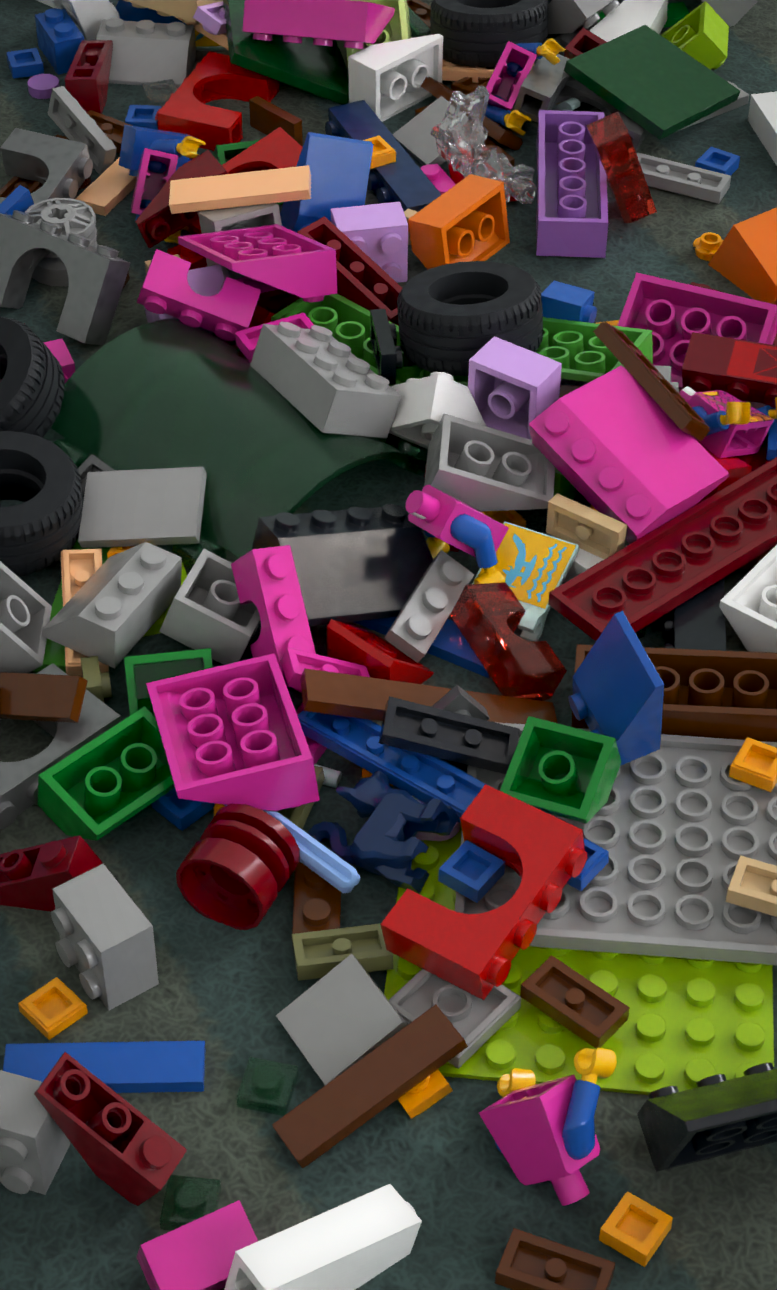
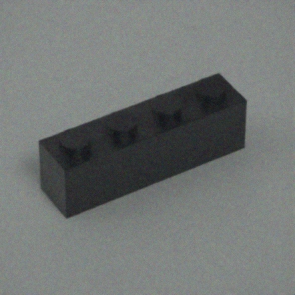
[663,578,726,651]

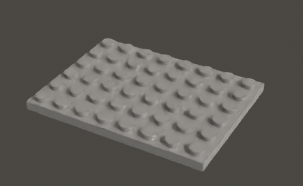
[455,722,777,965]

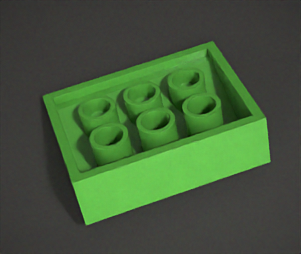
[535,317,653,383]

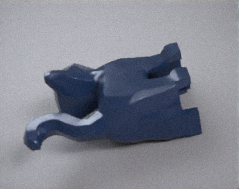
[308,771,459,894]

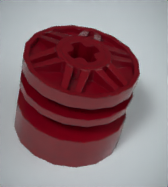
[176,804,300,930]

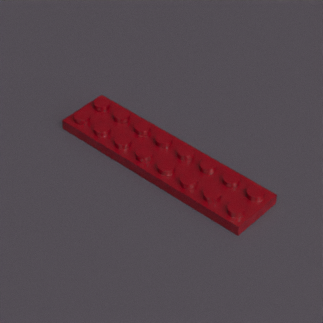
[548,457,777,641]

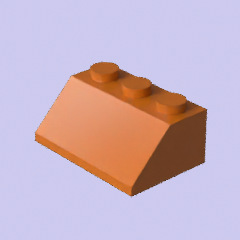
[408,174,510,270]

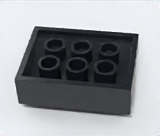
[252,504,433,626]
[637,1063,777,1172]

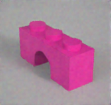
[137,249,261,341]
[231,545,316,682]

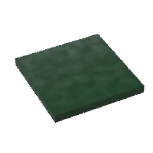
[223,0,349,105]
[564,25,740,140]

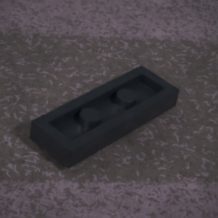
[379,696,520,774]

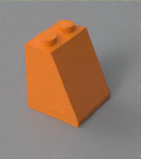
[708,207,777,305]

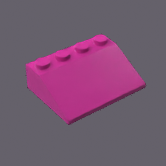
[242,0,395,49]
[178,224,337,302]
[618,272,777,402]
[529,365,729,544]
[146,653,320,811]

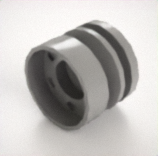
[25,198,98,287]

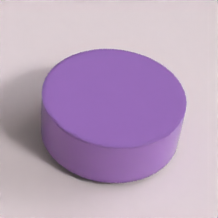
[27,74,60,99]

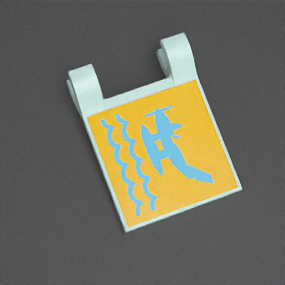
[457,521,579,643]

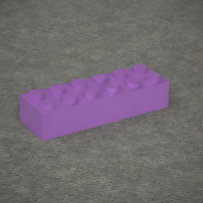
[536,110,608,258]

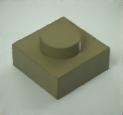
[80,656,112,702]

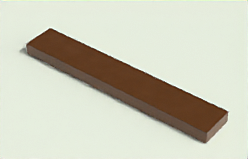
[300,668,557,724]

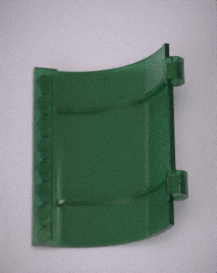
[51,319,427,570]

